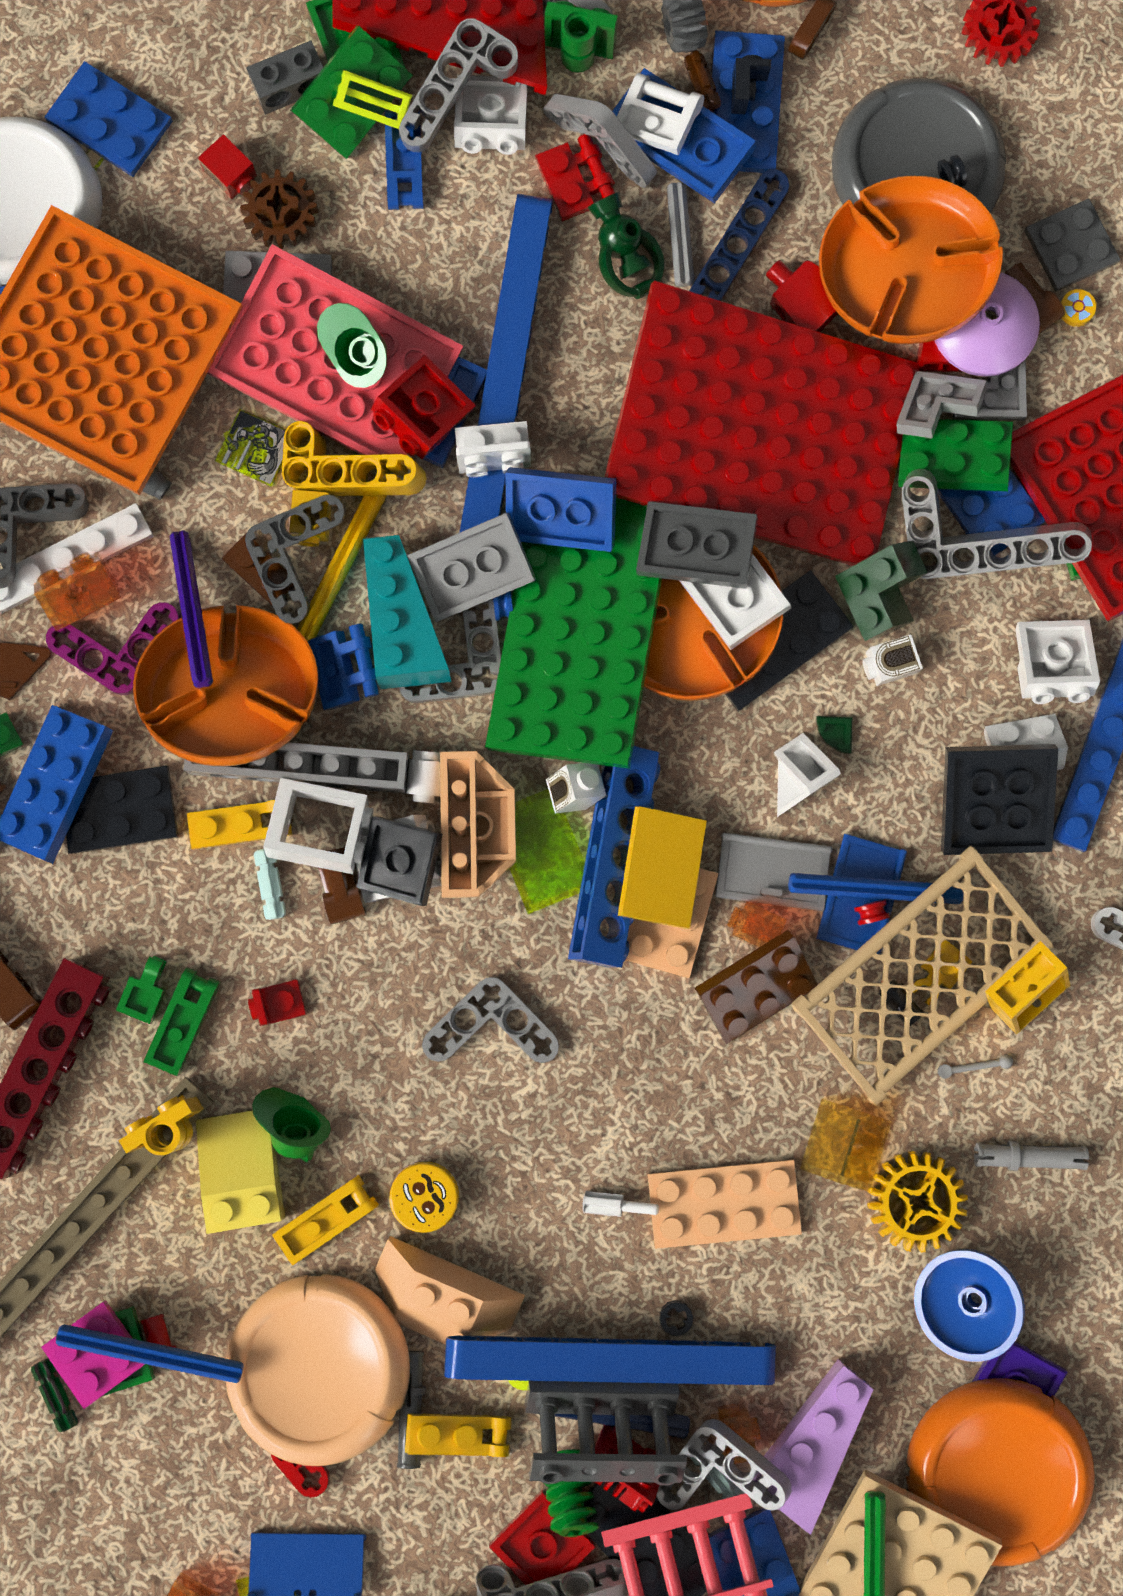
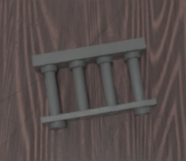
[525,1381,687,1485]

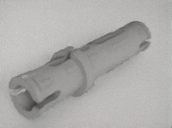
[974,1141,1089,1171]

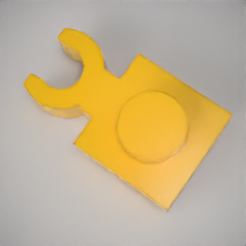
[913,940,973,1005]

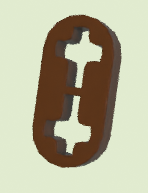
[788,0,837,60]

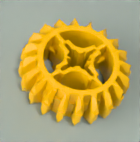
[867,1151,968,1252]

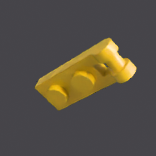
[187,800,293,850]
[272,1175,379,1266]
[405,1413,512,1457]

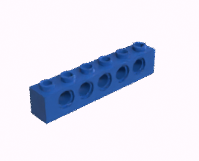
[568,746,660,968]

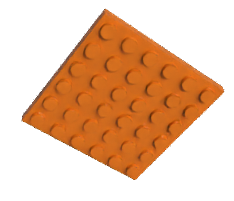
[0,205,243,495]

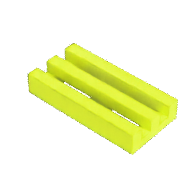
[333,70,412,129]

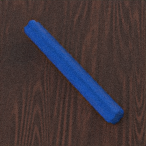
[788,873,964,904]
[56,1324,244,1383]

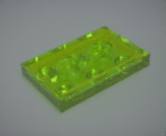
[510,789,585,915]

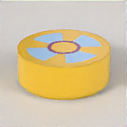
[1061,289,1096,327]

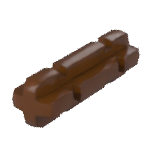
[684,50,721,112]

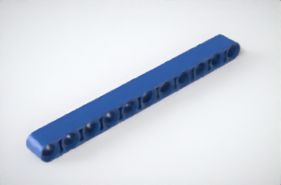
[459,194,553,533]

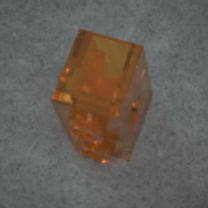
[34,552,121,631]

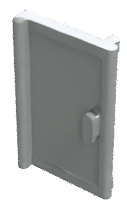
[715,832,833,911]

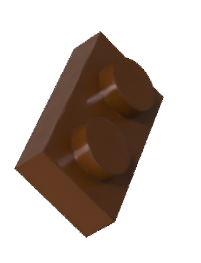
[221,533,295,608]

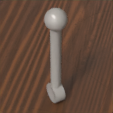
[938,1054,1013,1079]

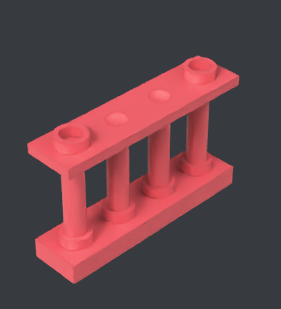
[601,1493,774,1596]

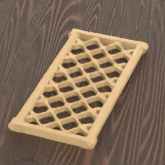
[791,846,1054,1106]

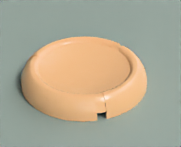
[226,1274,410,1466]

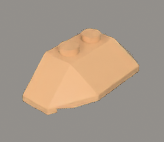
[440,751,516,898]
[375,1236,525,1345]

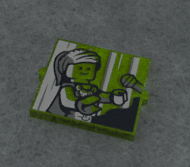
[215,409,286,487]

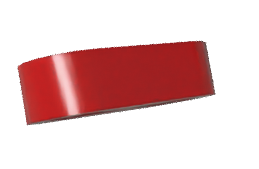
[271,1454,330,1498]

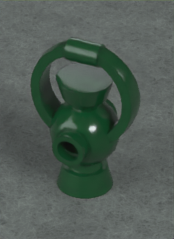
[588,192,664,299]

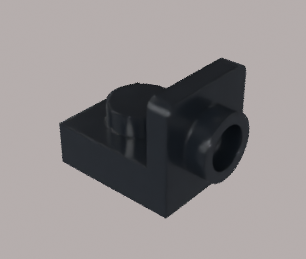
[731,55,771,114]

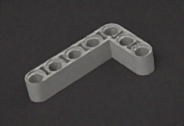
[902,469,1092,579]

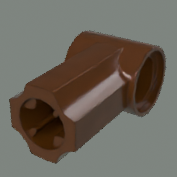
[1004,262,1065,335]
[318,847,367,925]

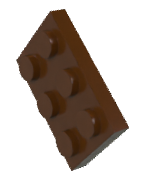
[694,930,818,1044]

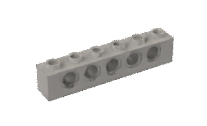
[184,742,410,794]

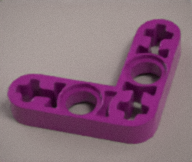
[46,602,181,695]

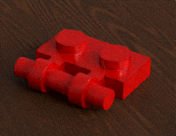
[535,134,615,222]

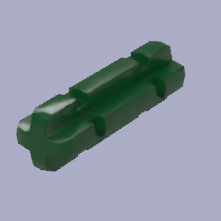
[31,1358,78,1432]

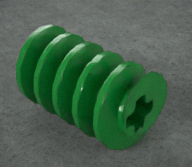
[544,1449,599,1537]

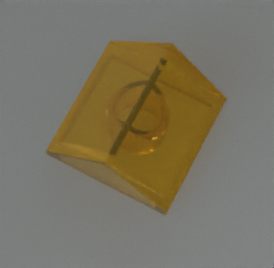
[800,1099,892,1191]

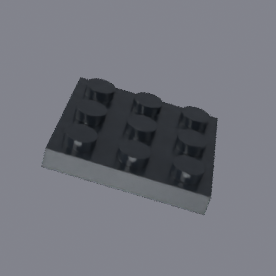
[941,744,1058,855]

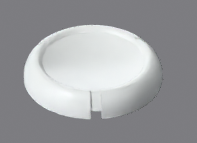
[0,117,102,287]

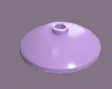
[935,272,1040,377]

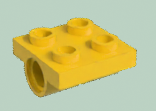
[118,1095,204,1156]

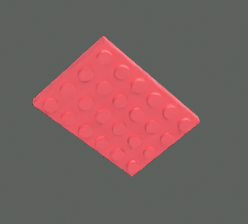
[207,244,464,455]

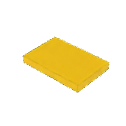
[618,806,707,929]

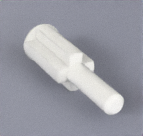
[583,1191,659,1217]

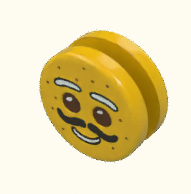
[390,1161,459,1233]

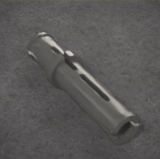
[397,1351,426,1469]

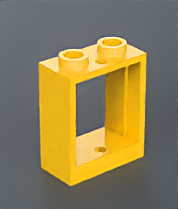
[985,941,1071,1035]

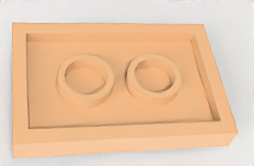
[625,868,719,979]

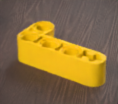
[282,421,427,496]

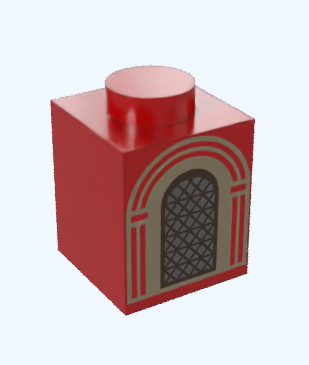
[198,134,257,199]

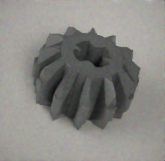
[661,0,708,53]

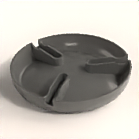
[832,78,1006,213]

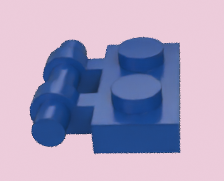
[308,624,379,710]

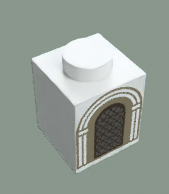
[863,635,923,686]
[546,763,606,814]

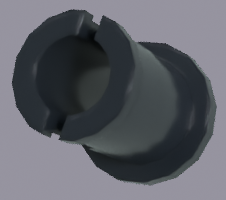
[878,979,924,1026]

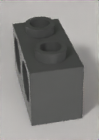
[246,40,324,115]

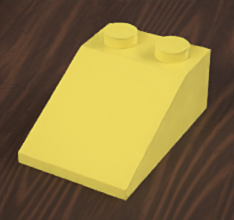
[196,1110,286,1234]

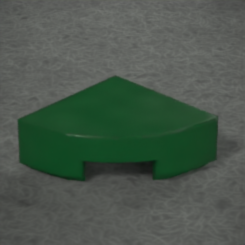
[816,716,853,754]

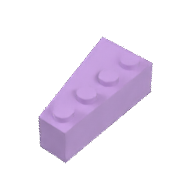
[753,1359,874,1535]

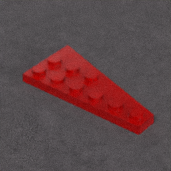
[332,0,547,96]

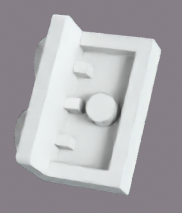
[984,714,1068,770]

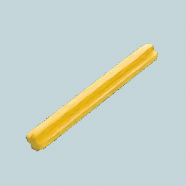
[297,495,387,642]

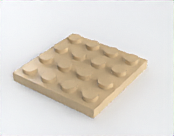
[799,1469,1002,1596]

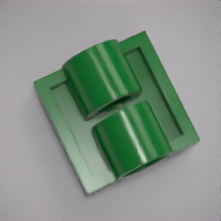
[544,1,618,73]

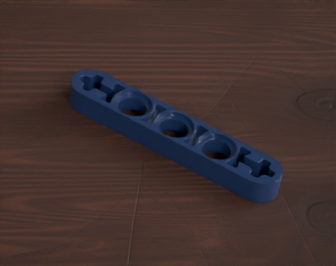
[689,169,789,301]

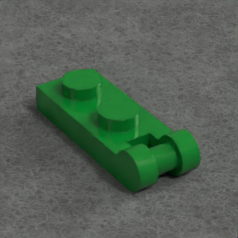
[143,967,221,1076]

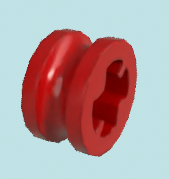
[854,899,890,925]

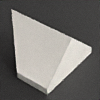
[774,733,841,817]

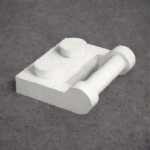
[617,73,704,155]

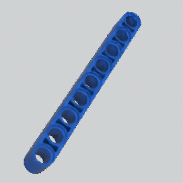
[444,1335,776,1385]

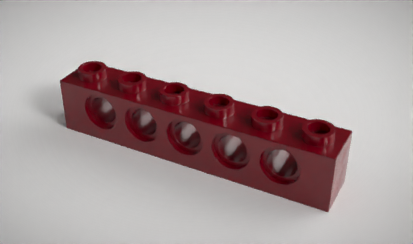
[0,958,111,1180]

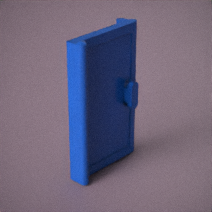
[816,834,907,954]
[248,1532,366,1596]

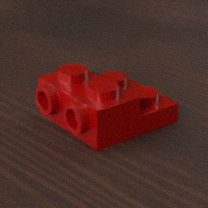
[371,355,476,460]

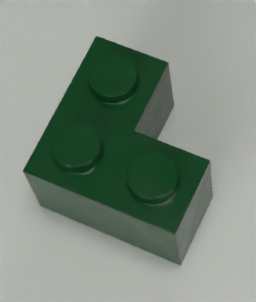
[835,540,928,641]

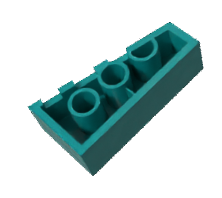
[363,535,452,690]

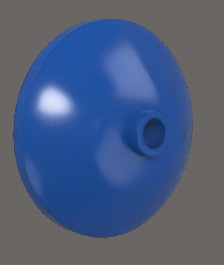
[914,1249,1025,1362]

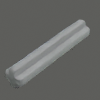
[667,182,694,287]

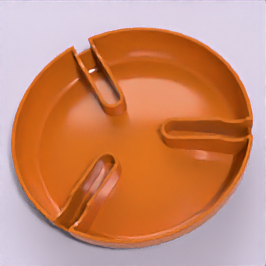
[819,176,1003,344]
[644,545,783,701]
[133,605,318,766]
[906,1378,1095,1567]

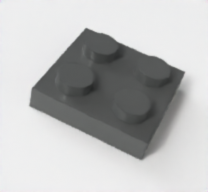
[1024,198,1121,292]

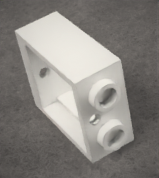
[263,778,374,874]

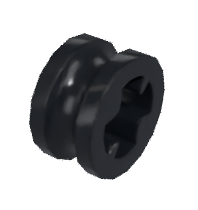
[937,155,967,187]
[659,1300,693,1336]

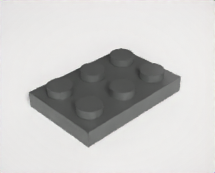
[636,501,758,589]

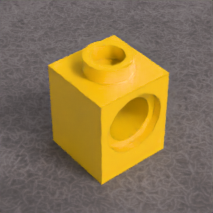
[289,490,332,547]

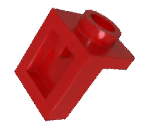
[248,979,307,1026]

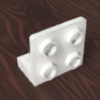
[455,421,531,477]

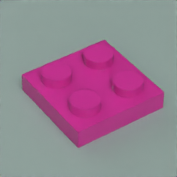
[41,1300,145,1409]

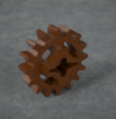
[240,169,319,249]

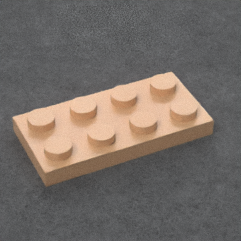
[647,1159,802,1249]

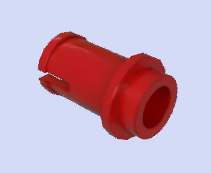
[140,1313,177,1348]

